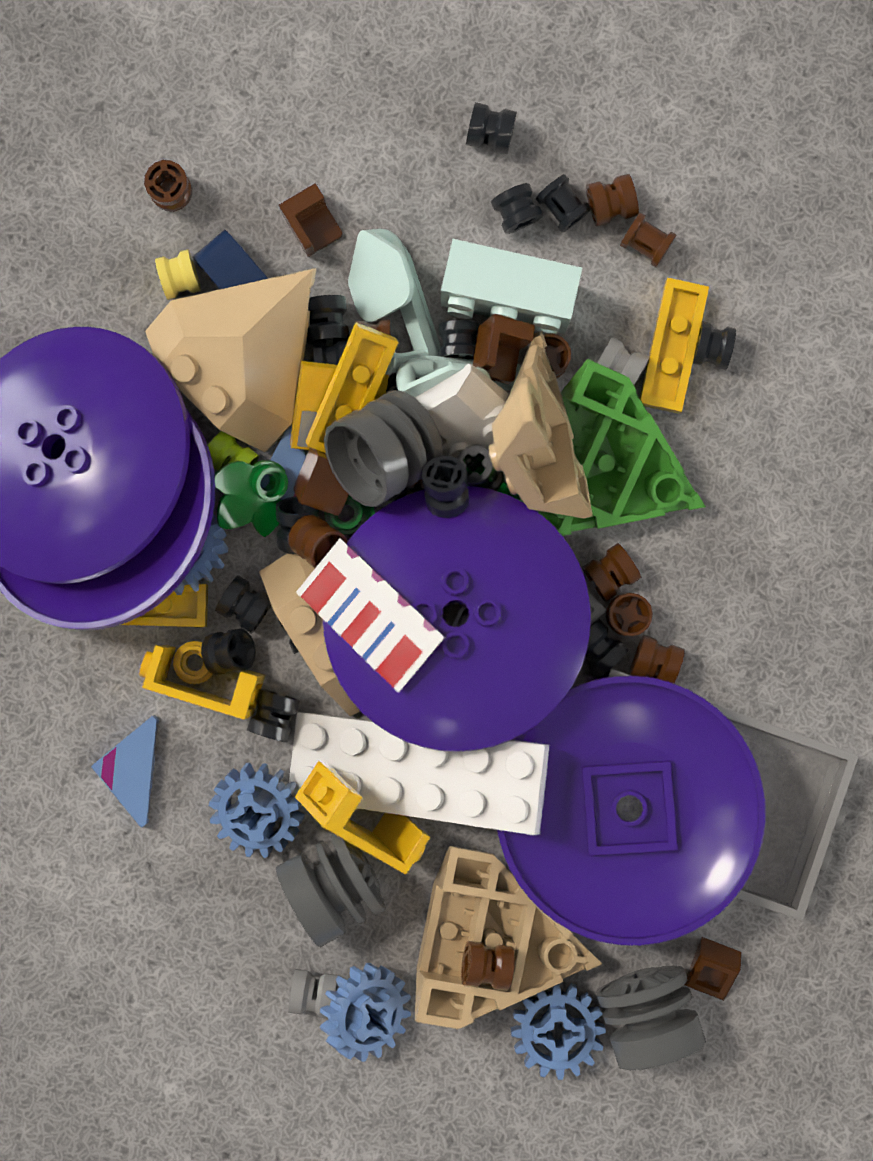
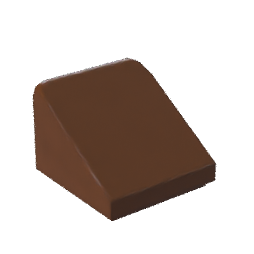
[684,937,742,1001]

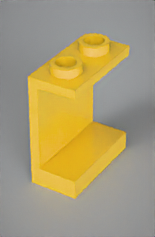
[139,645,266,720]
[295,761,430,875]

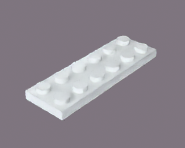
[289,712,549,835]

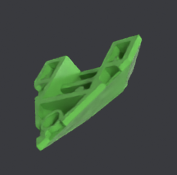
[519,359,706,536]

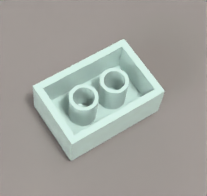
[441,239,582,334]

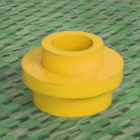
[173,641,213,684]

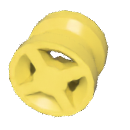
[155,249,201,300]

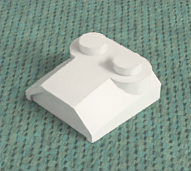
[415,363,509,463]

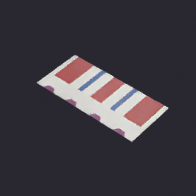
[296,539,444,692]

